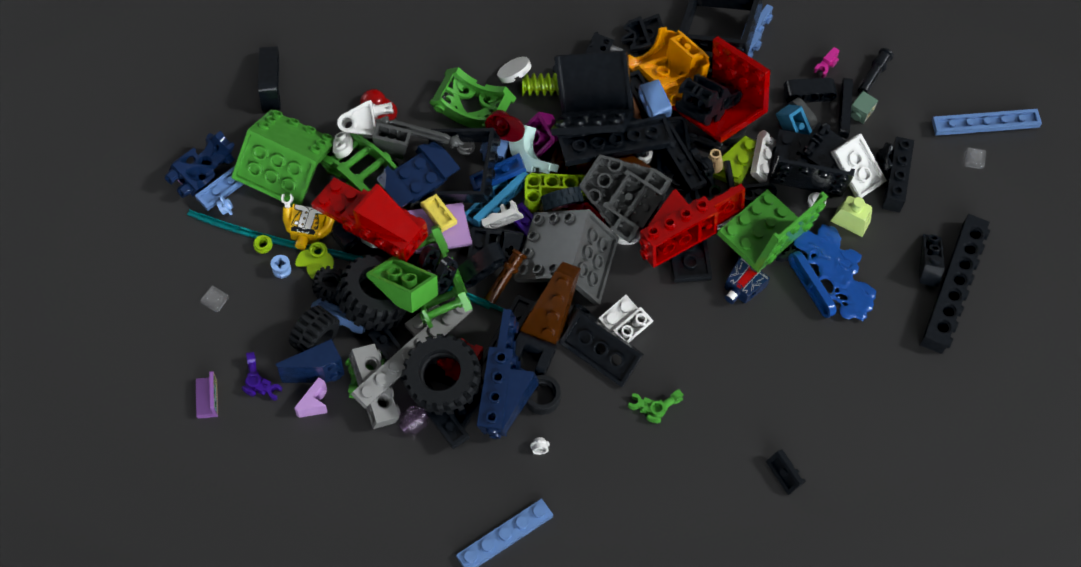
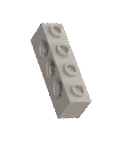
[349,344,400,429]

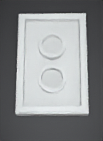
[831,133,887,198]

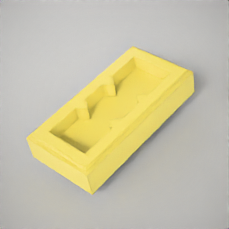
[420,194,457,232]

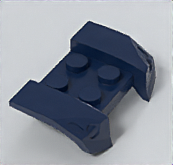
[376,142,460,208]

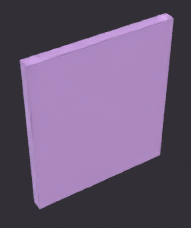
[408,202,472,254]

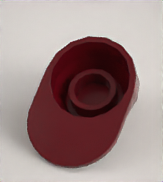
[485,110,525,142]

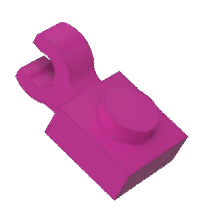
[814,47,840,78]

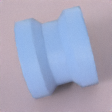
[270,255,291,279]

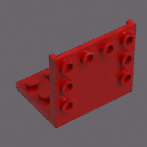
[672,36,770,143]

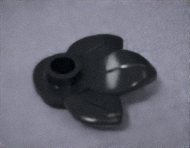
[875,142,893,178]

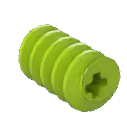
[522,73,558,96]

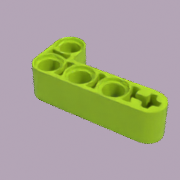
[524,173,588,213]

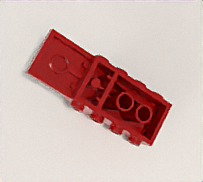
[311,177,428,262]
[639,184,745,268]

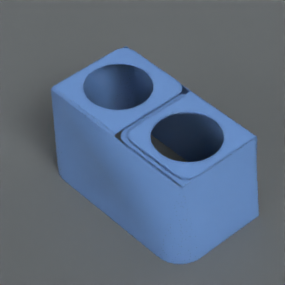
[638,79,672,118]

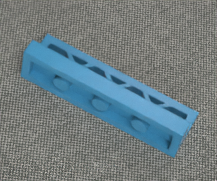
[465,172,528,228]

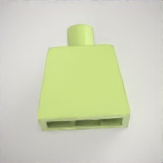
[830,196,872,237]

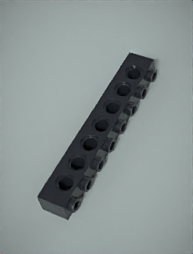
[920,214,990,354]

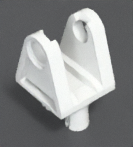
[337,100,394,139]

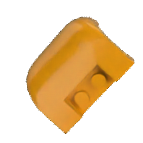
[628,27,710,106]

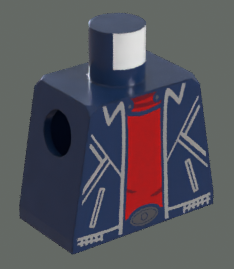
[724,257,770,304]

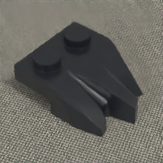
[621,13,664,51]

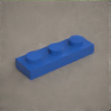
[469,153,527,191]

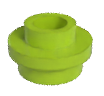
[253,235,273,254]

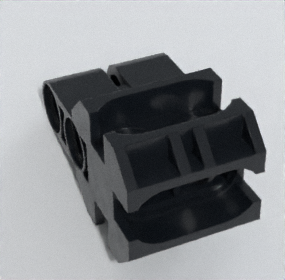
[675,74,743,126]

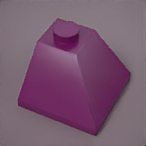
[525,112,557,158]

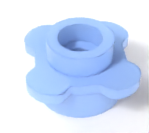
[216,195,233,215]

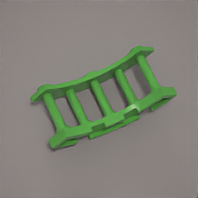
[320,133,398,191]
[407,224,473,328]

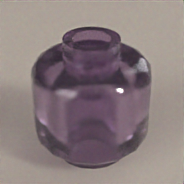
[398,405,429,435]

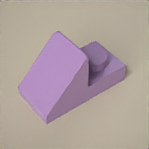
[294,377,327,418]

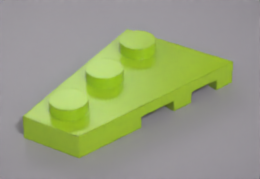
[713,136,756,186]

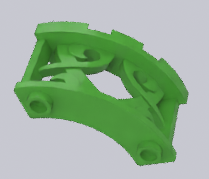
[429,67,516,128]

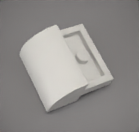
[598,295,653,343]

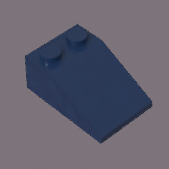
[276,339,345,383]

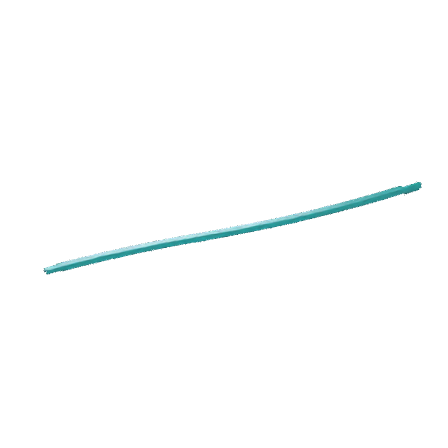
[187,209,505,313]

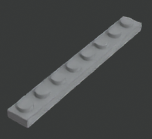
[351,307,473,409]

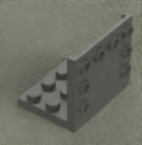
[514,209,619,305]

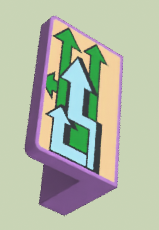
[196,371,218,419]

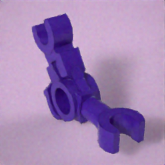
[241,352,282,401]

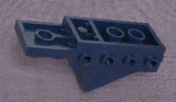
[477,309,539,439]

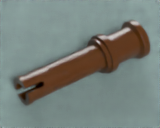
[484,248,527,304]

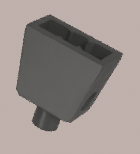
[372,122,412,160]

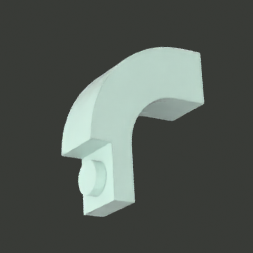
[509,125,559,174]

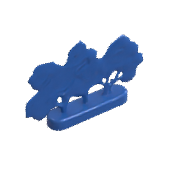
[789,224,877,321]

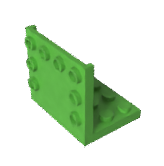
[231,110,334,206]
[717,189,829,272]

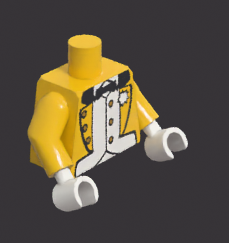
[281,194,335,250]

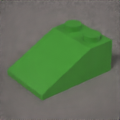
[366,256,438,313]

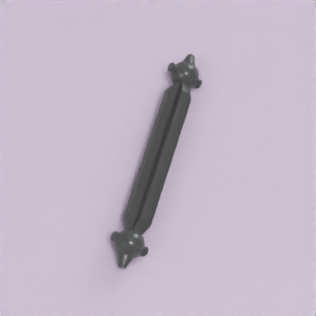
[375,116,464,148]

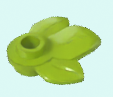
[295,242,334,279]

